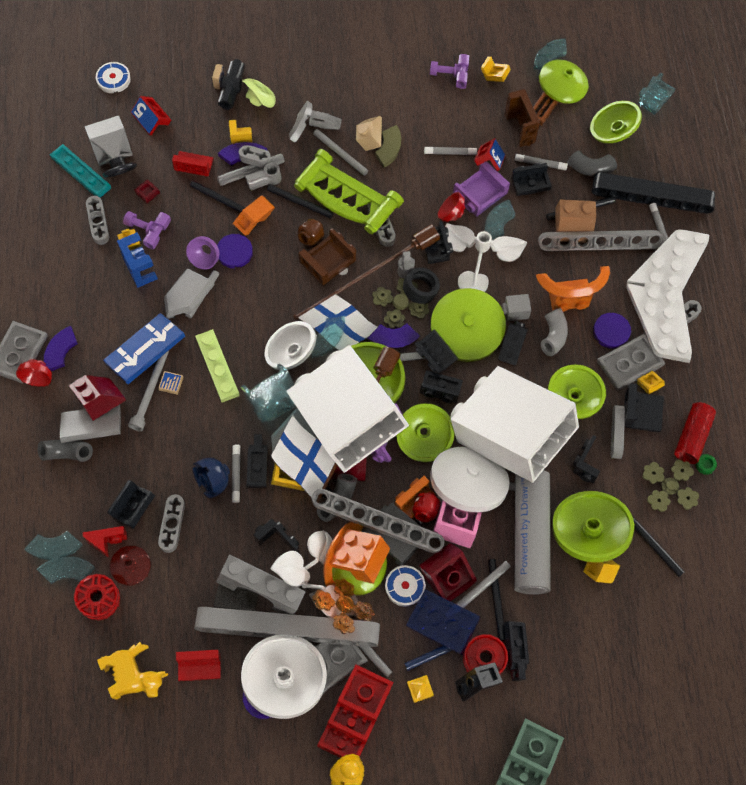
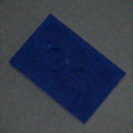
[406,589,480,655]

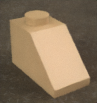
[356,116,382,151]

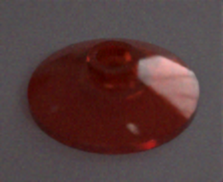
[110,546,151,586]

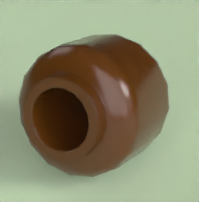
[298,219,324,246]

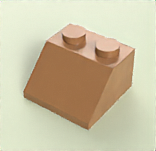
[555,200,596,243]

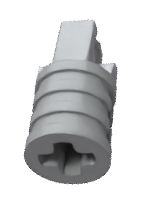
[309,110,342,130]
[398,251,415,279]

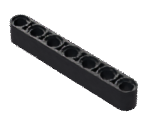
[592,173,716,214]

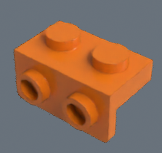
[395,476,436,519]

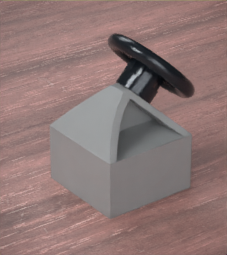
[84,116,137,178]

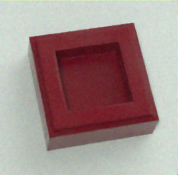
[134,179,160,204]

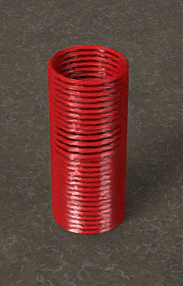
[674,402,716,464]

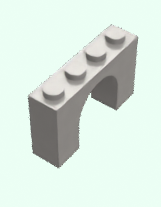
[216,554,306,615]

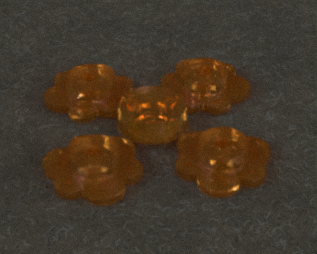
[312,579,375,634]

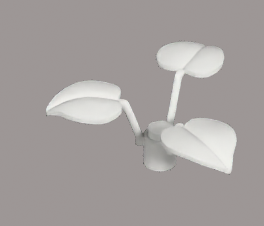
[445,223,527,292]
[270,530,344,619]

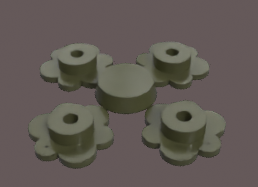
[372,278,429,328]
[642,460,699,512]

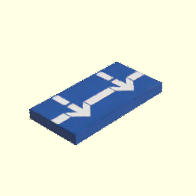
[103,313,185,385]

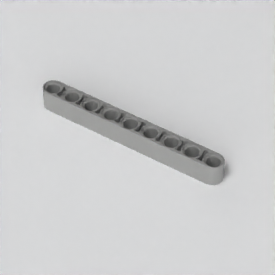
[194,607,380,647]

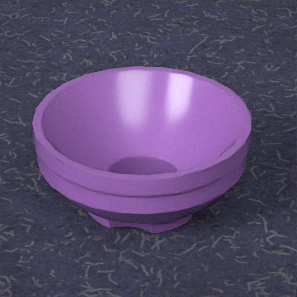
[186,236,220,269]

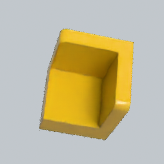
[229,120,252,144]
[583,560,620,583]

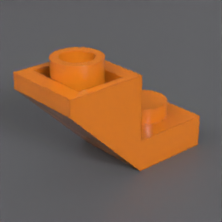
[232,195,275,236]

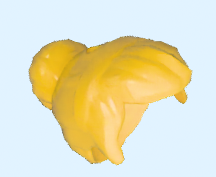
[329,754,365,785]

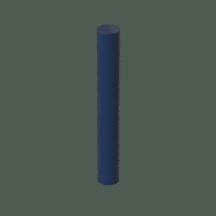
[404,638,464,671]

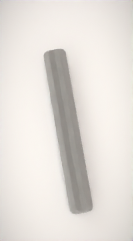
[217,154,285,186]

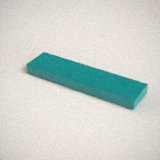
[50,144,111,198]

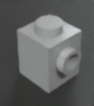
[502,294,531,321]

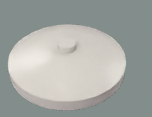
[430,447,510,512]
[241,635,327,719]

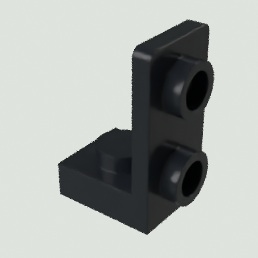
[455,662,503,701]

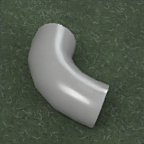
[541,307,568,356]

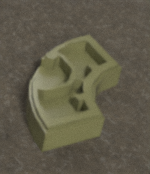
[375,125,401,168]

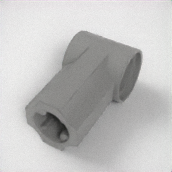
[245,162,282,191]

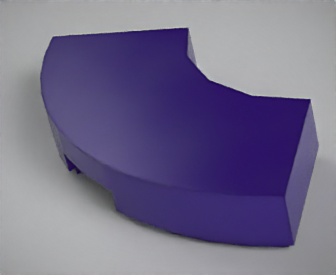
[218,142,268,166]
[367,323,420,348]
[44,326,78,371]

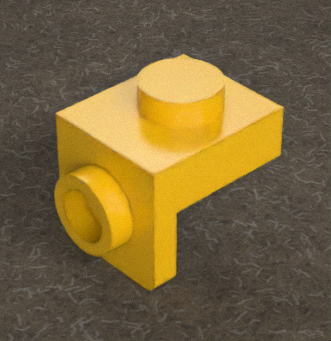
[481,57,511,82]

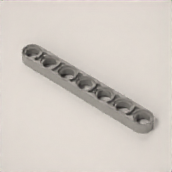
[538,230,664,251]
[312,489,444,553]

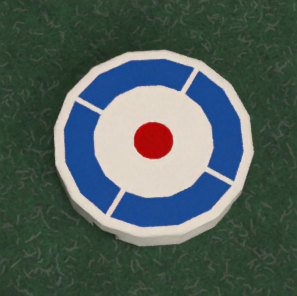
[96,62,131,93]
[385,565,426,607]

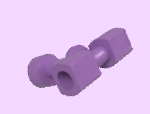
[430,54,469,89]
[123,211,171,250]

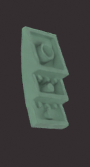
[496,718,564,785]

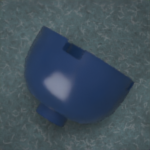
[193,458,230,498]

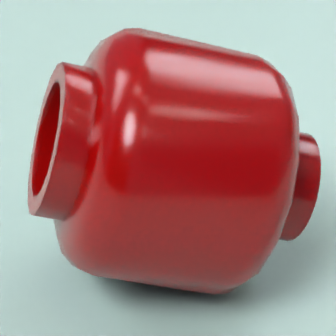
[412,492,441,522]

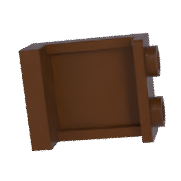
[504,89,540,147]
[299,228,356,286]

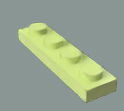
[195,329,240,402]

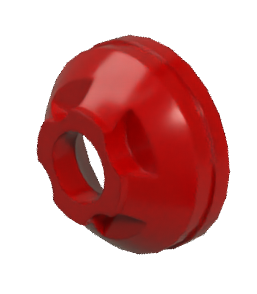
[438,192,466,222]
[16,359,52,387]

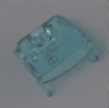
[241,363,296,423]

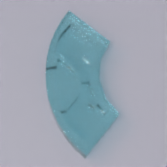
[534,39,567,69]
[485,200,515,240]
[311,316,345,358]
[24,531,83,560]
[37,556,95,584]

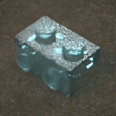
[638,72,676,115]

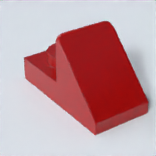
[83,526,127,558]

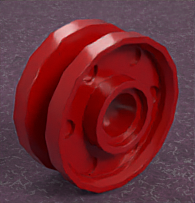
[74,574,120,621]
[463,634,508,674]

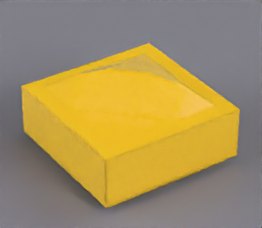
[637,371,665,394]
[407,675,434,703]

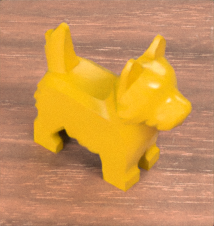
[97,642,168,700]

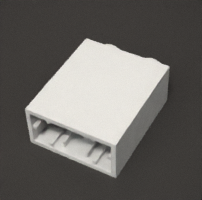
[286,345,409,473]
[450,366,579,483]

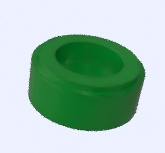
[696,454,717,475]

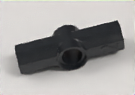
[218,59,245,110]

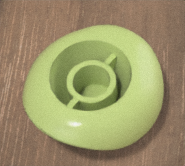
[242,78,276,108]

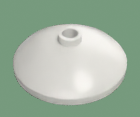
[265,321,316,370]

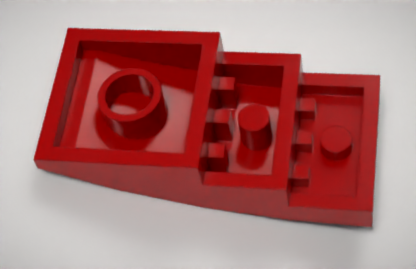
[317,664,394,758]

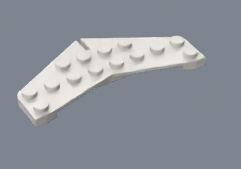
[626,230,709,363]

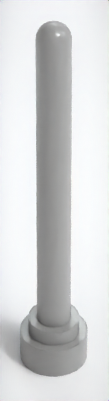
[128,351,169,431]

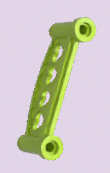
[294,149,404,234]

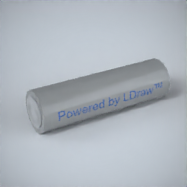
[514,470,551,594]

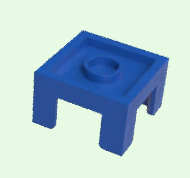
[117,232,158,288]

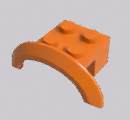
[536,266,610,312]
[323,521,390,587]

